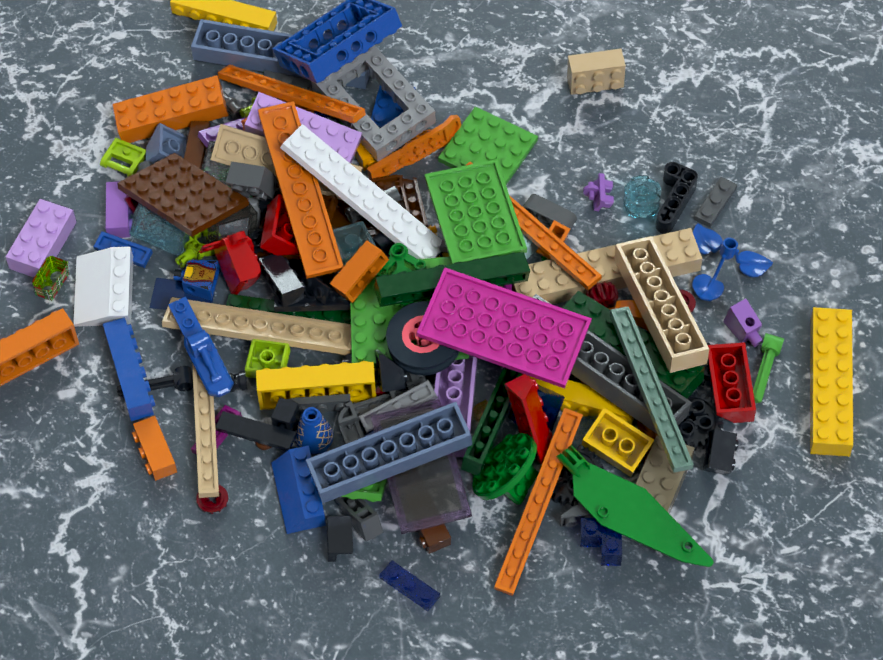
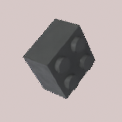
[226,161,278,201]

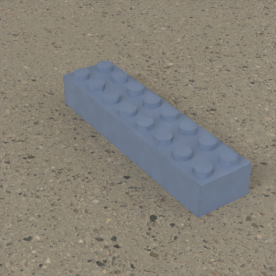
[306,402,472,504]

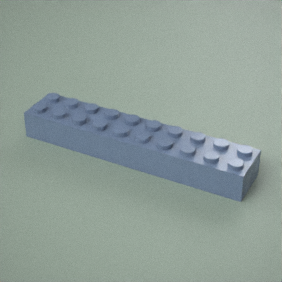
[191,19,370,89]

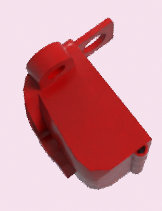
[199,231,261,295]

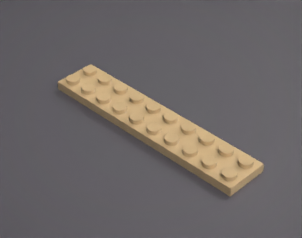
[162,297,352,355]

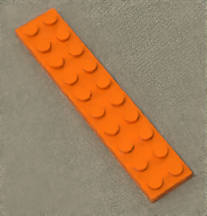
[258,101,344,279]

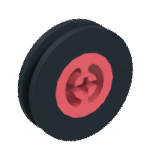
[386,301,460,375]

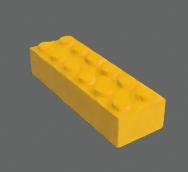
[256,361,376,410]

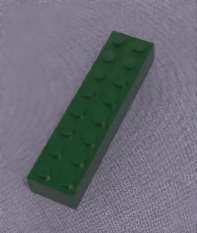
[562,291,704,399]

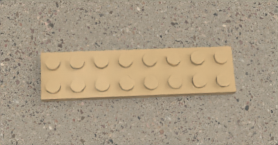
[210,124,363,201]

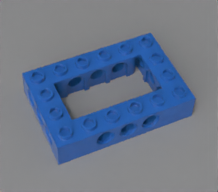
[272,0,402,83]

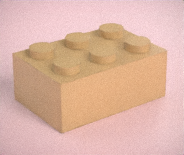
[567,49,626,95]

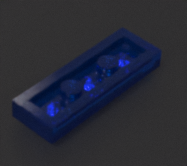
[379,560,440,611]

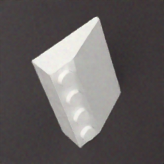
[74,247,133,327]

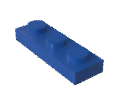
[93,231,153,268]

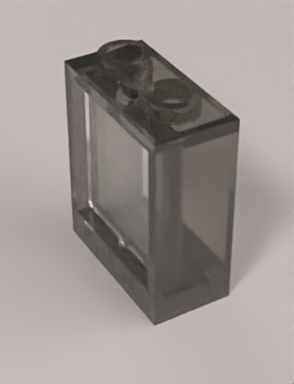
[206,202,258,251]

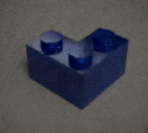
[580,518,622,566]

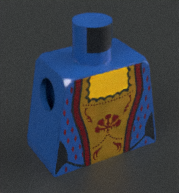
[173,260,220,300]

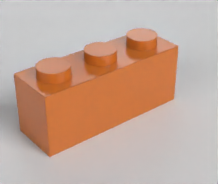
[330,240,389,303]
[132,416,177,481]

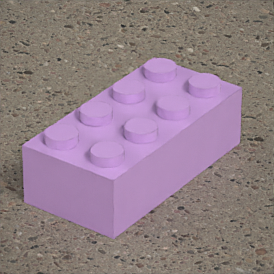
[6,199,76,277]

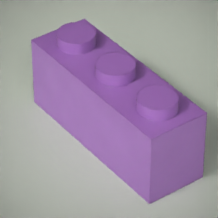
[106,181,134,238]

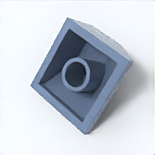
[146,123,188,164]

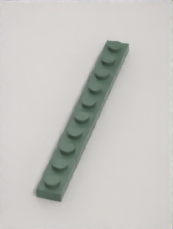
[609,306,694,473]

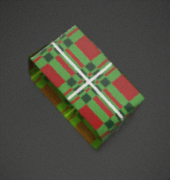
[32,256,69,301]

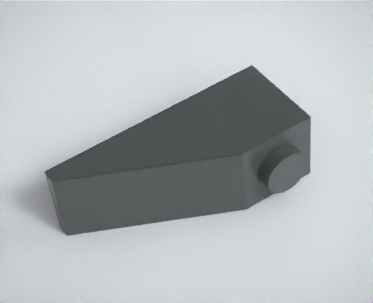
[334,497,384,542]

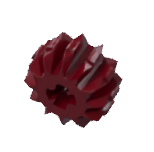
[586,281,619,308]

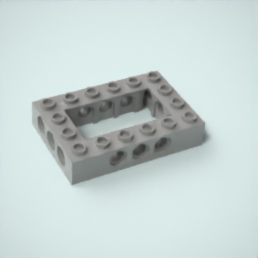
[311,45,436,162]

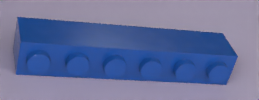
[103,317,156,421]

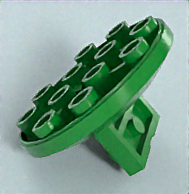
[472,433,539,505]

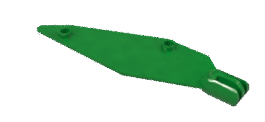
[556,445,714,567]

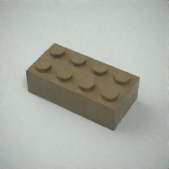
[636,435,695,514]

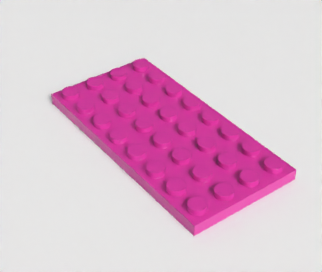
[416,268,592,388]

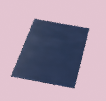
[149,278,215,310]

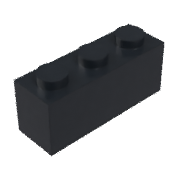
[259,254,306,308]

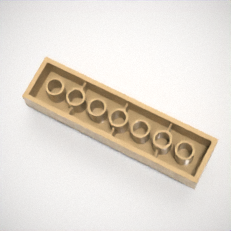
[614,236,709,373]

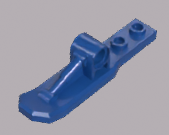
[168,297,234,397]

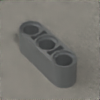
[523,194,577,229]

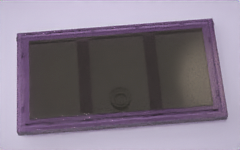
[371,399,472,534]

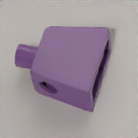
[723,298,763,347]

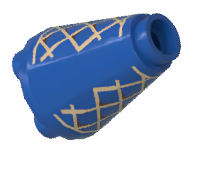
[295,407,334,454]

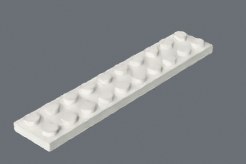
[280,124,442,259]

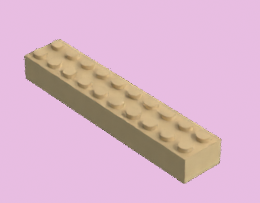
[512,228,702,304]

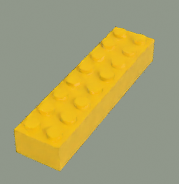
[810,307,853,457]

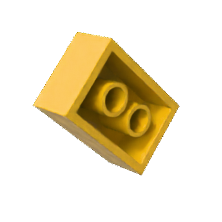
[581,408,654,477]

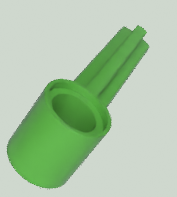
[753,333,784,403]

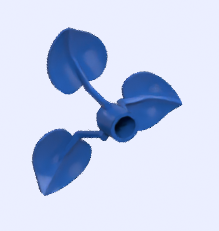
[692,223,773,301]

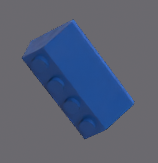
[271,445,326,534]

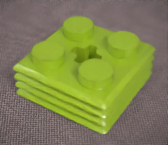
[245,339,290,378]

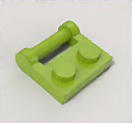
[100,138,146,177]

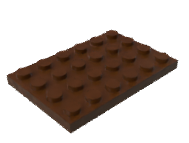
[117,153,249,237]

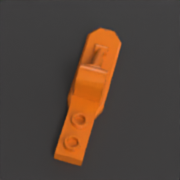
[367,115,461,179]

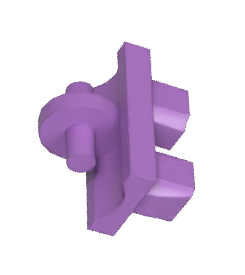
[583,173,614,211]

